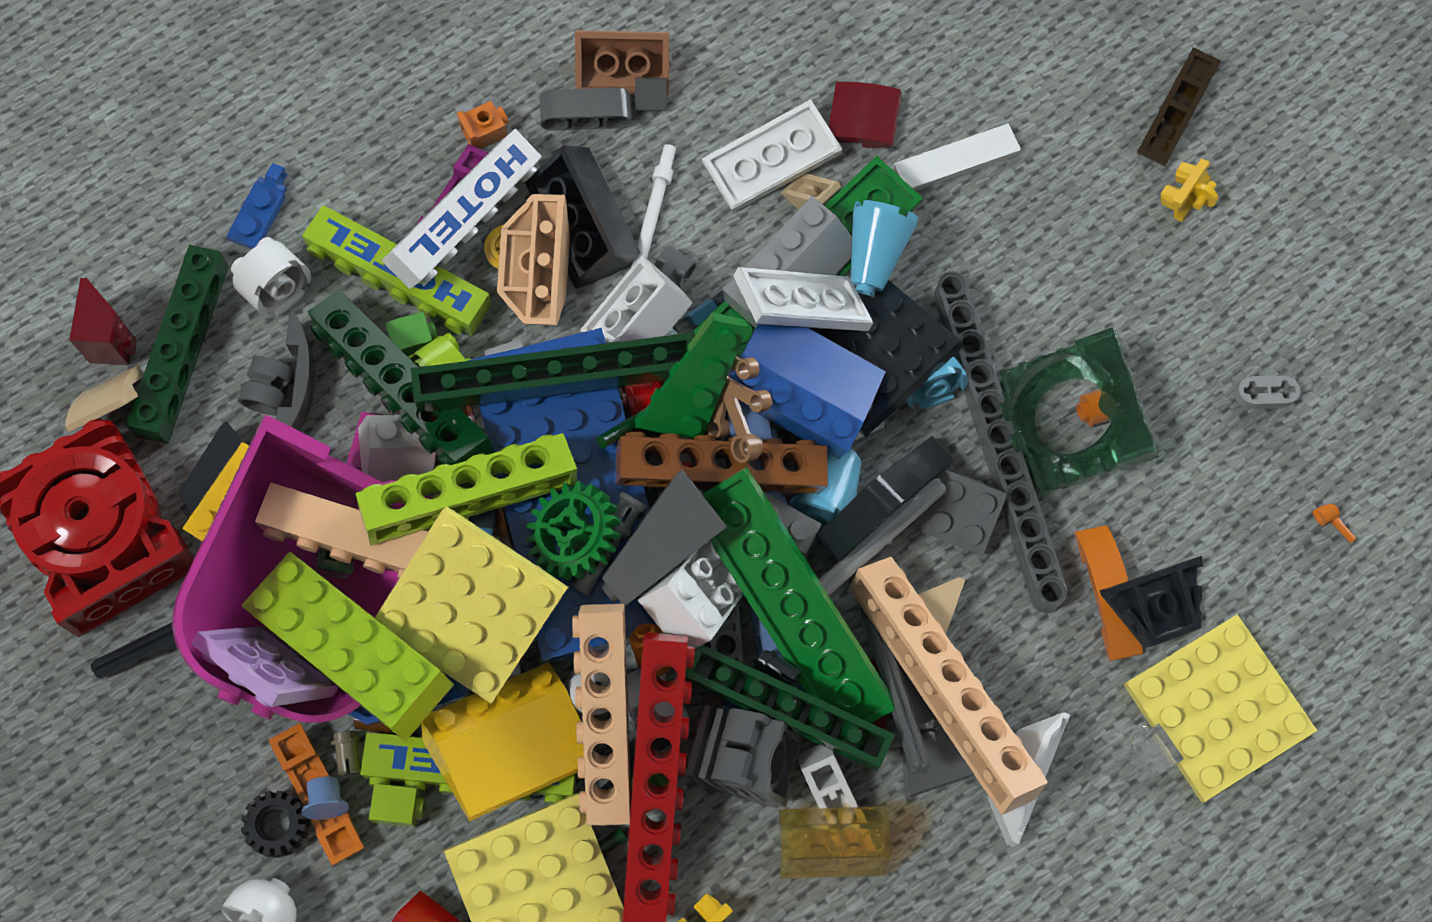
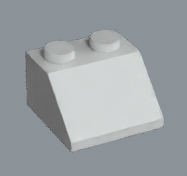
[358,415,436,482]

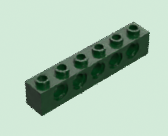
[126,244,229,445]
[685,645,895,772]

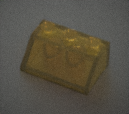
[779,806,890,879]

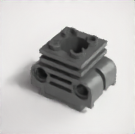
[685,705,804,808]

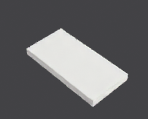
[702,99,842,213]
[733,267,873,331]

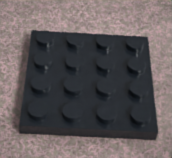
[809,280,964,437]

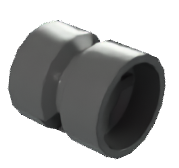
[237,356,294,416]

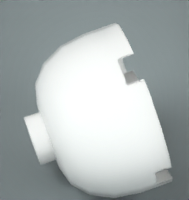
[221,878,297,922]

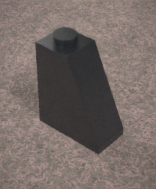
[178,421,242,519]

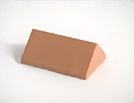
[575,30,670,95]

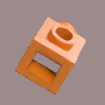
[457,101,509,149]

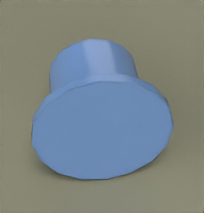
[301,776,349,820]

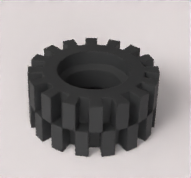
[241,791,310,858]

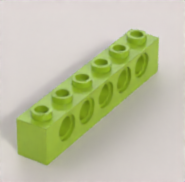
[356,433,577,546]

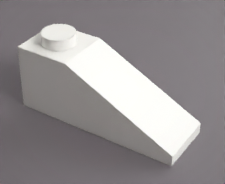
[798,745,876,860]

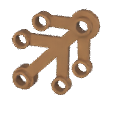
[707,356,772,463]

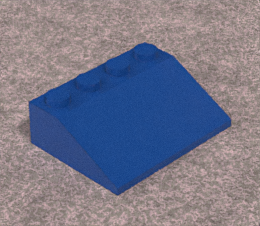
[729,324,886,459]

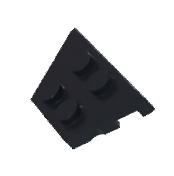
[1100,556,1203,648]

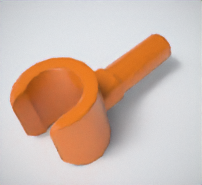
[1312,503,1356,543]

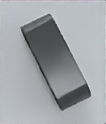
[540,88,632,131]

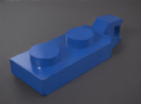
[226,163,288,250]

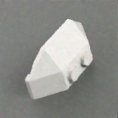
[987,712,1070,847]

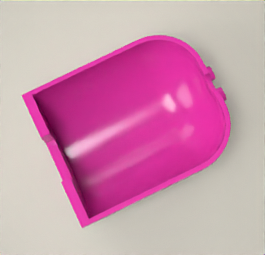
[172,415,431,723]

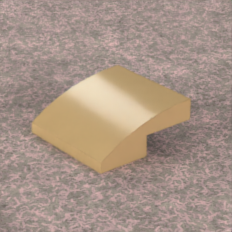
[65,365,144,432]

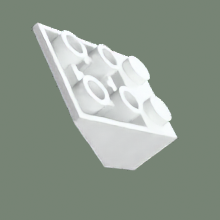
[638,540,743,648]

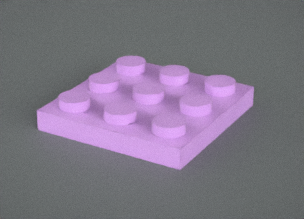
[191,626,339,707]

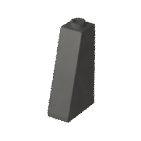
[601,469,727,606]
[899,665,974,799]

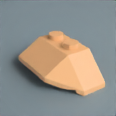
[497,194,570,326]

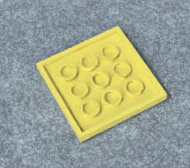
[375,506,568,703]
[1123,614,1318,803]
[443,793,624,922]

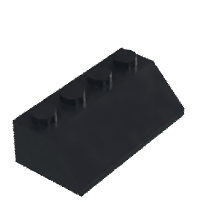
[525,145,641,289]

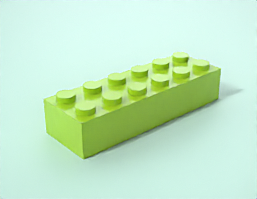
[241,552,454,742]

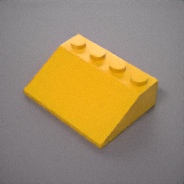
[421,663,584,821]

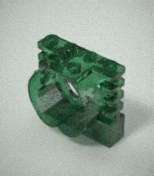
[999,327,1160,496]

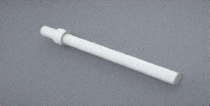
[631,144,676,268]

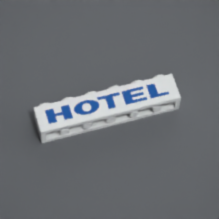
[381,129,542,289]

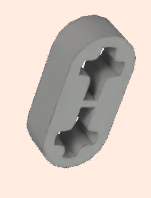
[1235,376,1300,409]

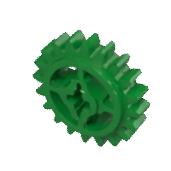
[526,481,621,581]

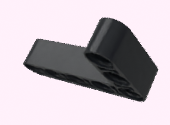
[816,436,955,562]

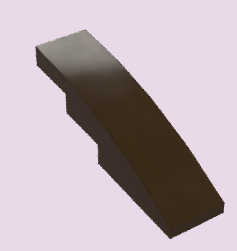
[1137,47,1221,167]

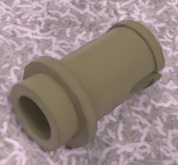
[331,731,361,777]

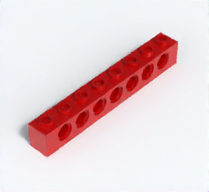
[623,632,695,922]

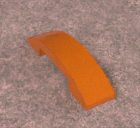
[1074,525,1143,661]
[268,723,365,866]

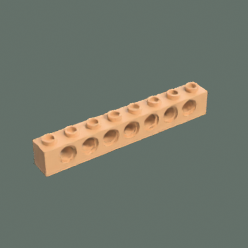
[849,556,1048,815]

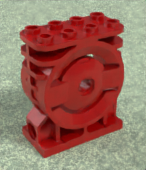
[0,418,194,638]

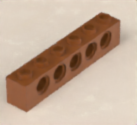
[615,432,828,494]

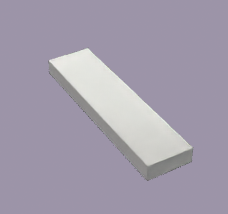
[893,124,1021,191]

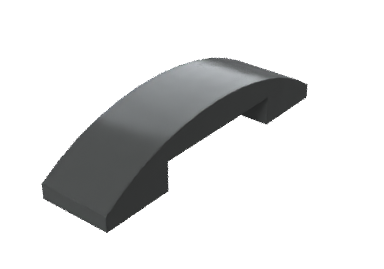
[277,314,315,431]

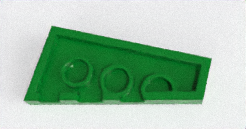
[635,312,747,439]

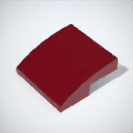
[828,82,902,148]

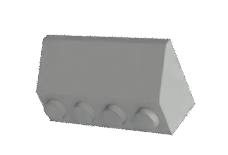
[723,196,852,328]

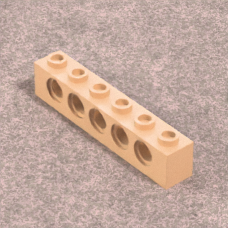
[572,604,631,825]

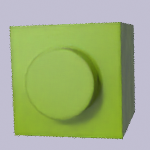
[369,784,426,828]

